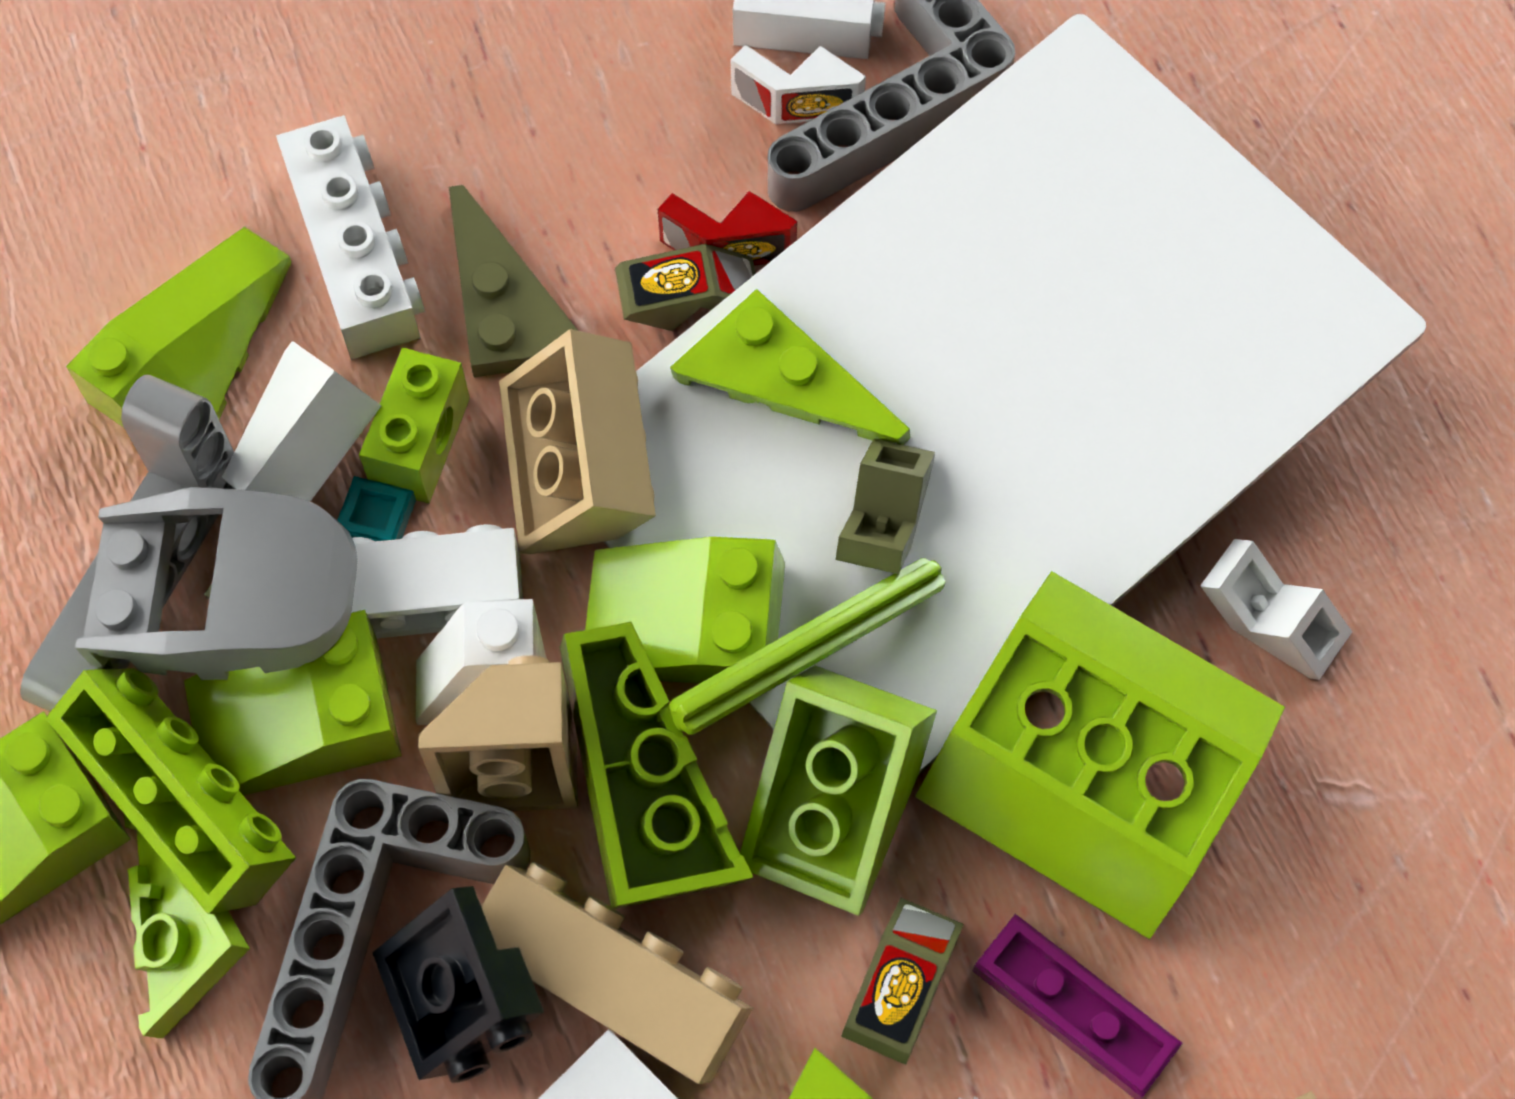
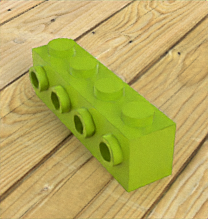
[45,668,296,915]

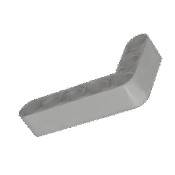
[768,0,1015,211]
[20,375,234,711]
[248,779,531,1099]

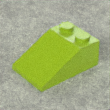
[585,536,785,683]
[184,609,402,796]
[740,665,937,916]
[0,711,131,924]

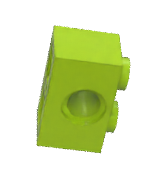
[359,347,470,504]

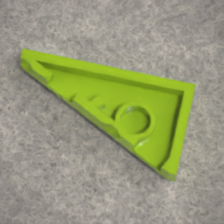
[670,289,911,445]
[124,814,250,1039]

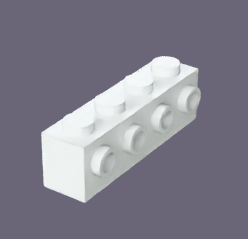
[276,115,425,360]

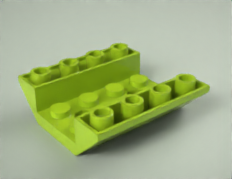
[915,571,1285,940]

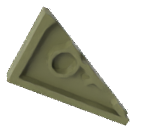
[449,185,578,377]

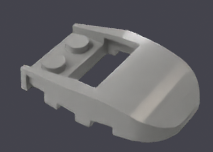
[75,487,357,680]

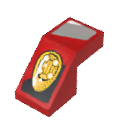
[658,191,798,266]

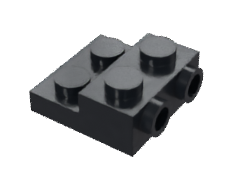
[372,886,544,1083]

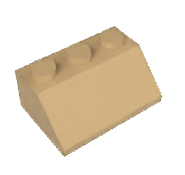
[499,329,656,554]
[418,656,578,811]

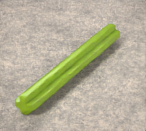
[669,558,946,735]

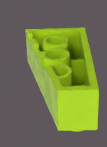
[559,621,754,909]

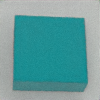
[337,476,416,542]

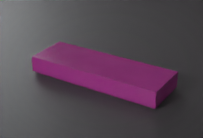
[972,914,1183,1099]

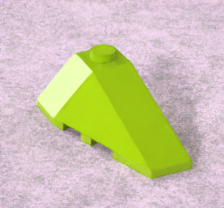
[66,226,292,428]

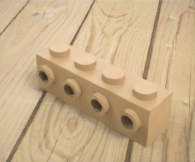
[481,862,753,1084]

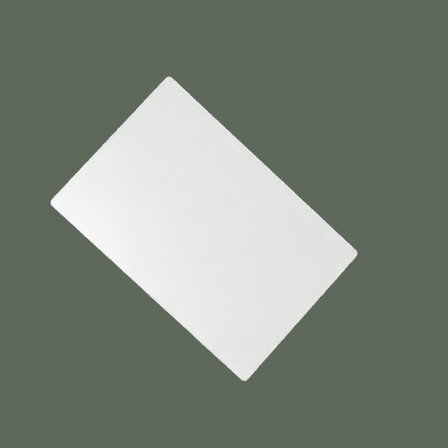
[604,14,1426,775]

